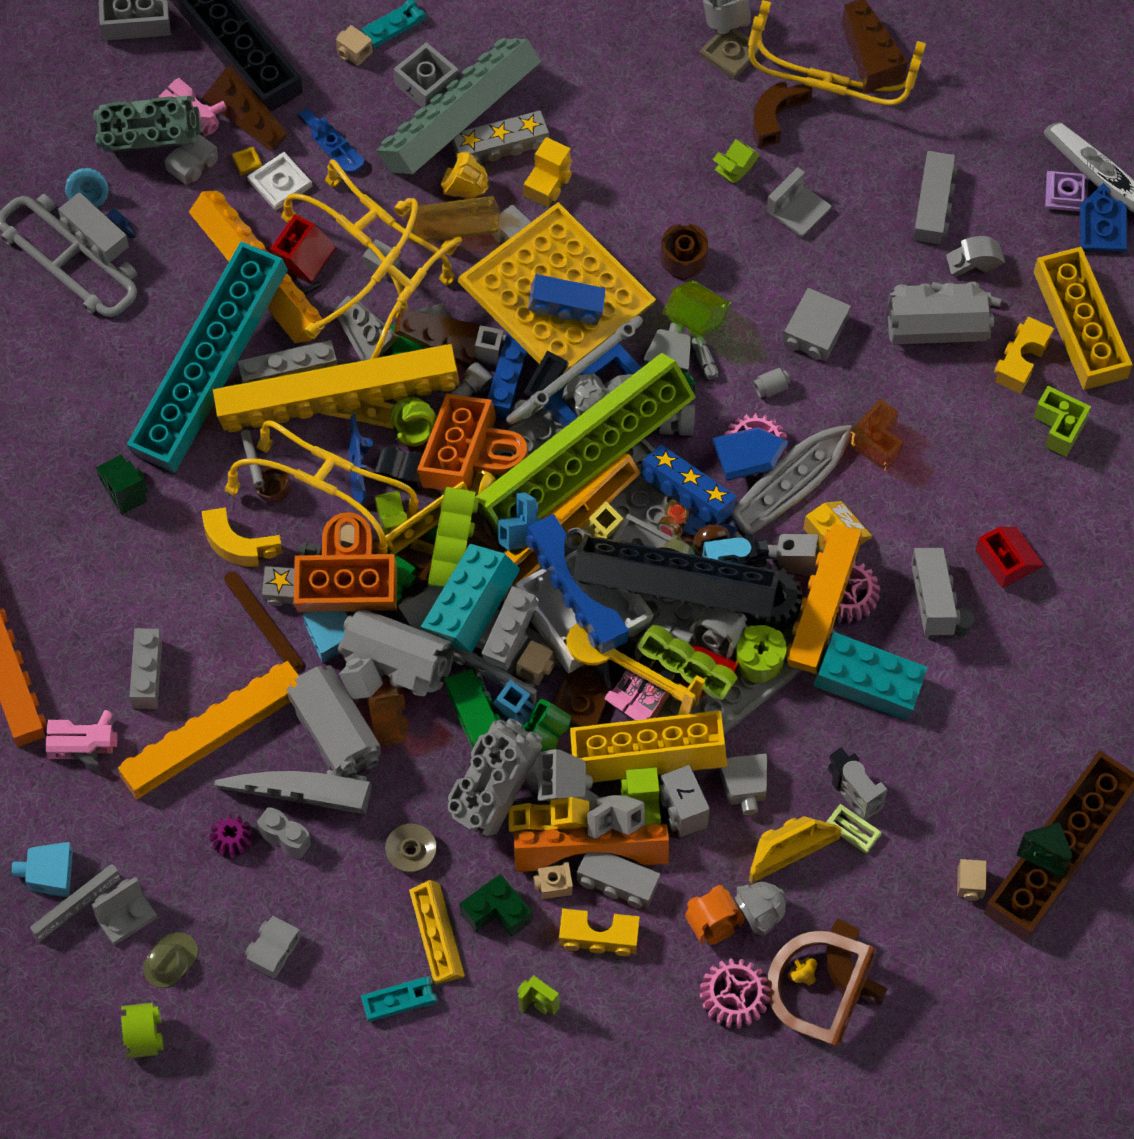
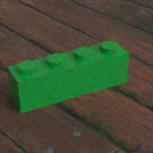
[444,669,500,750]

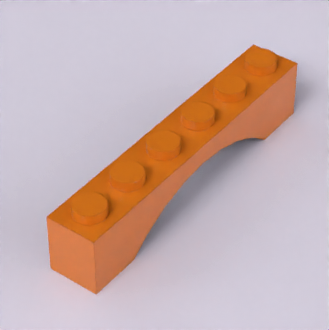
[513,824,669,872]

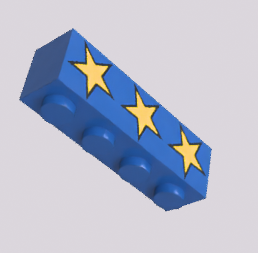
[640,445,737,525]

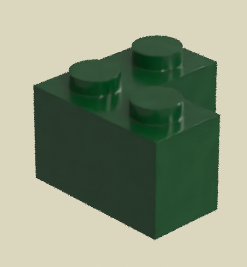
[96,454,148,515]
[459,873,532,937]

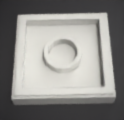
[247,152,313,211]

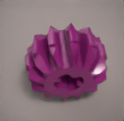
[209,814,253,859]

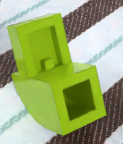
[713,139,760,183]
[374,491,408,536]

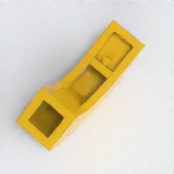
[202,507,282,567]

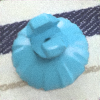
[65,168,109,208]

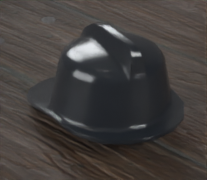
[591,636,638,690]

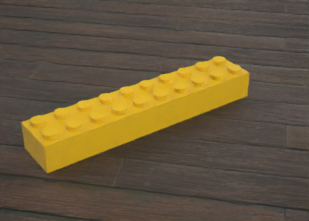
[213,344,460,432]

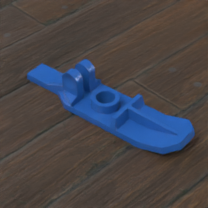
[299,108,365,173]
[349,414,373,505]

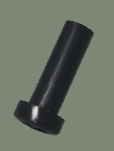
[300,281,321,296]

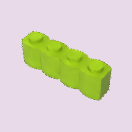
[428,487,479,588]
[637,625,738,700]

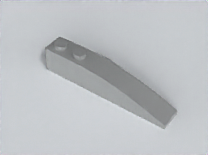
[214,770,372,815]

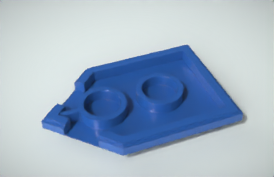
[1080,183,1127,253]
[712,427,789,481]

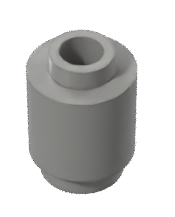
[753,368,791,398]

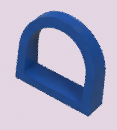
[543,343,641,428]

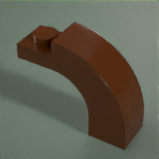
[753,81,813,148]
[825,918,888,1005]

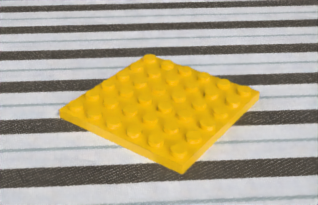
[457,202,656,374]

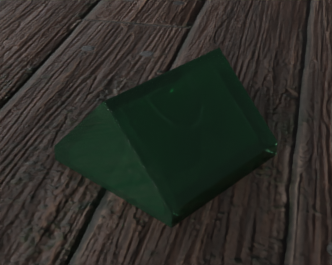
[1016,822,1072,878]

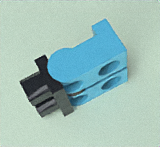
[702,534,769,568]

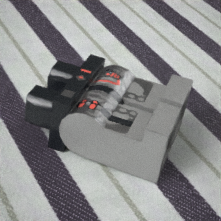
[828,747,887,821]

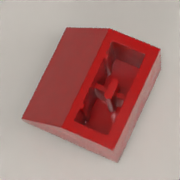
[270,214,336,283]
[975,526,1044,588]

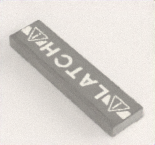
[30,864,120,942]

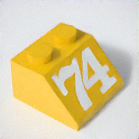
[803,501,872,551]

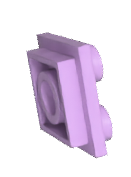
[1045,171,1089,211]

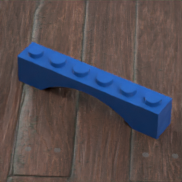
[487,332,527,422]
[525,514,629,654]

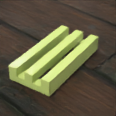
[826,804,882,854]

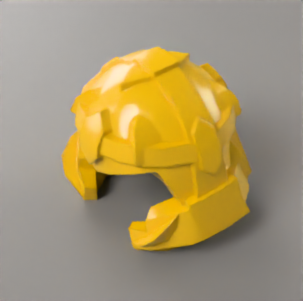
[441,152,489,201]

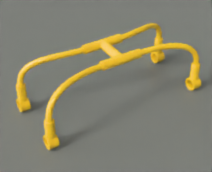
[748,0,926,105]
[281,159,456,319]
[304,198,462,359]
[225,420,420,554]

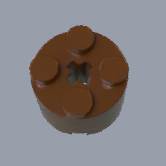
[660,224,708,280]

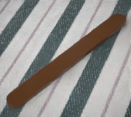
[224,572,303,672]

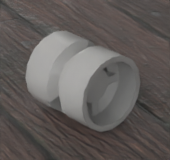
[659,405,695,436]

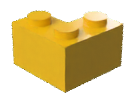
[523,137,572,208]

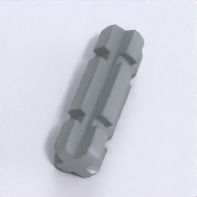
[692,336,718,380]

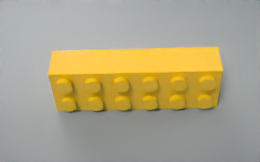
[1033,247,1133,391]
[570,710,728,782]

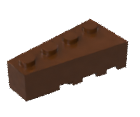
[842,0,908,94]

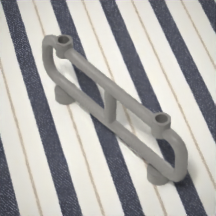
[0,194,138,317]
[506,316,643,425]

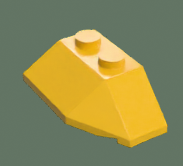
[749,816,842,884]

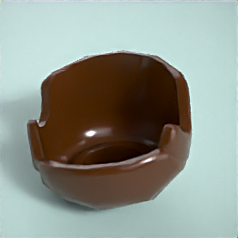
[255,468,292,503]
[694,524,731,557]

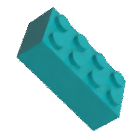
[421,544,520,653]
[813,632,928,721]

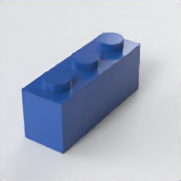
[528,274,605,324]

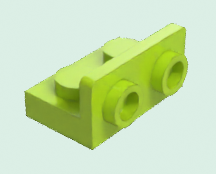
[517,975,560,1016]

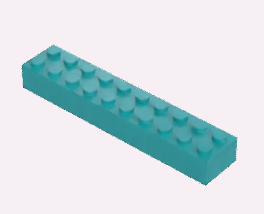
[127,241,288,473]

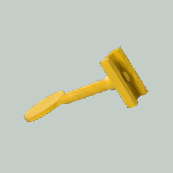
[566,623,705,715]

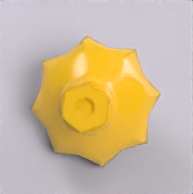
[788,957,817,986]

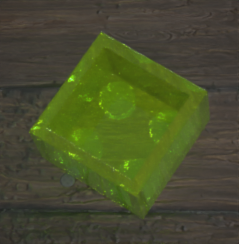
[662,280,732,337]

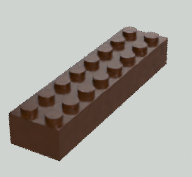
[984,750,1134,943]

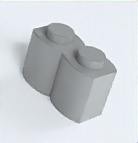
[165,134,218,185]
[257,808,311,859]
[245,916,301,979]

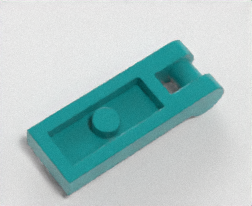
[361,0,427,49]
[361,977,438,1023]

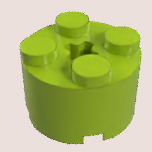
[735,625,786,683]
[121,1002,164,1059]

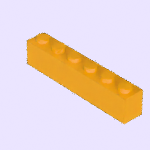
[785,523,862,674]

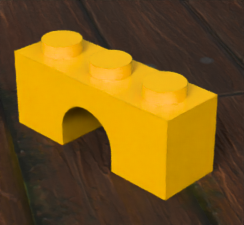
[994,316,1054,394]
[509,797,590,832]
[559,908,640,956]

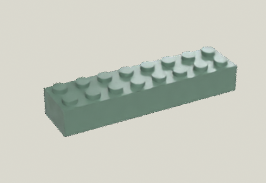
[376,38,541,174]

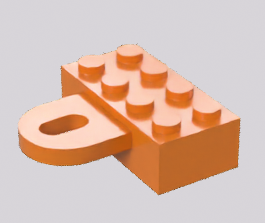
[417,394,529,491]
[294,512,397,612]

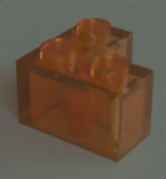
[848,398,904,471]
[367,678,410,746]

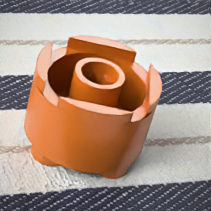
[685,885,745,945]

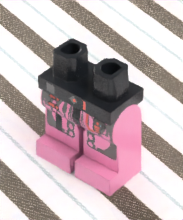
[604,655,678,720]

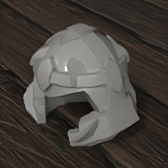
[562,372,610,418]
[734,882,786,936]

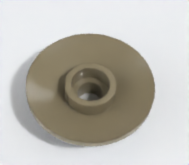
[385,824,436,873]

